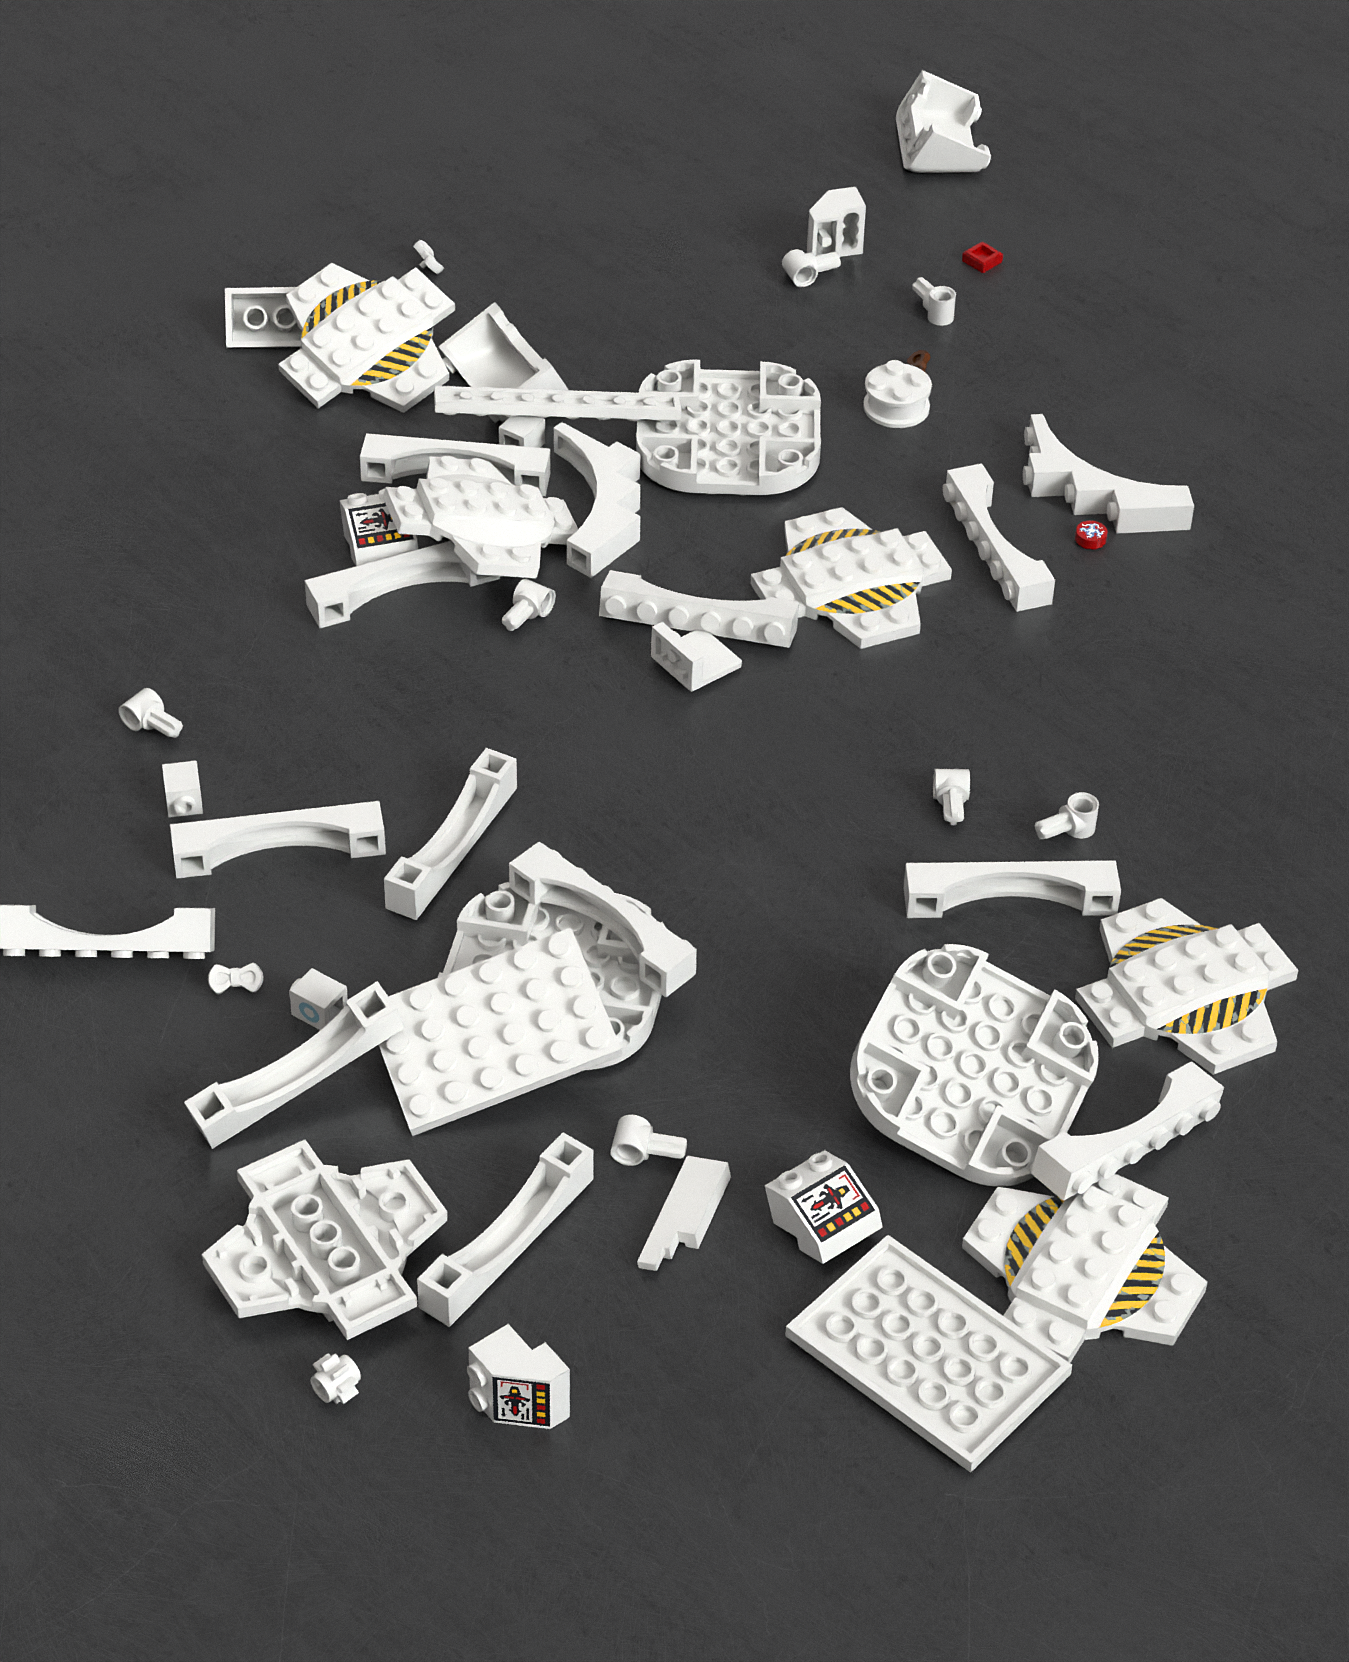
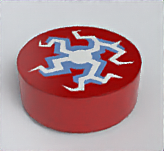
[1075,521,1108,549]

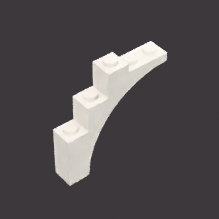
[1023,414,1194,533]
[554,422,640,578]

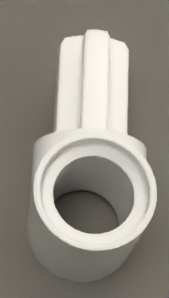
[782,249,841,287]
[912,277,956,326]
[502,579,556,631]
[118,688,183,738]
[933,769,970,826]
[1035,792,1099,839]
[611,1115,687,1166]

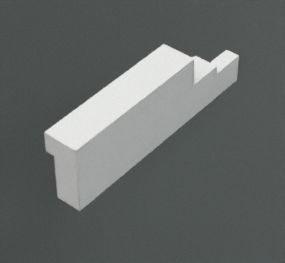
[637,1156,731,1271]

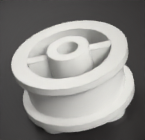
[863,360,932,428]

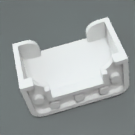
[896,70,991,173]
[439,302,568,423]

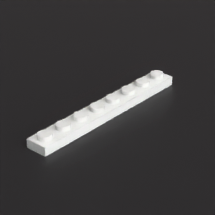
[434,386,681,422]

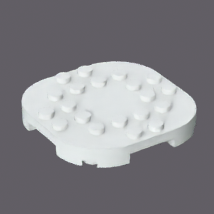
[636,360,821,495]
[438,882,665,1070]
[850,944,1098,1187]

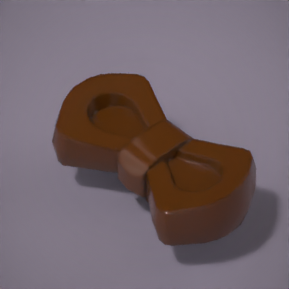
[907,350,931,374]

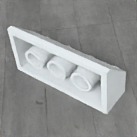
[225,287,303,348]

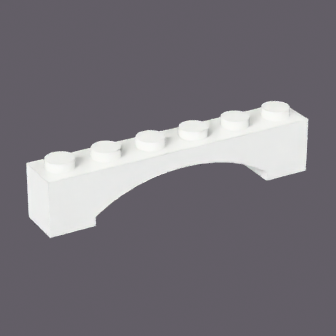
[360,433,550,496]
[943,463,1055,612]
[305,541,500,628]
[599,570,800,648]
[384,748,517,920]
[170,801,386,879]
[509,842,697,997]
[903,861,1121,918]
[0,905,215,959]
[184,981,404,1149]
[1031,1061,1224,1201]
[417,1132,594,1327]

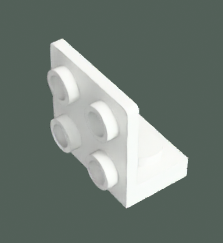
[651,622,742,692]

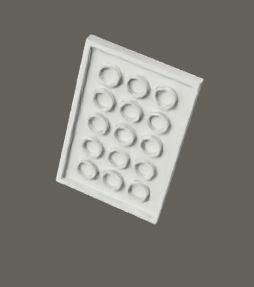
[379,927,623,1136]
[785,1235,1072,1473]

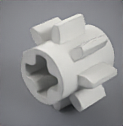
[310,1353,361,1404]

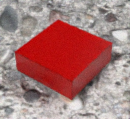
[962,241,1003,273]

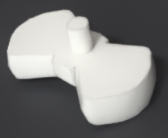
[413,240,444,274]
[208,962,263,995]

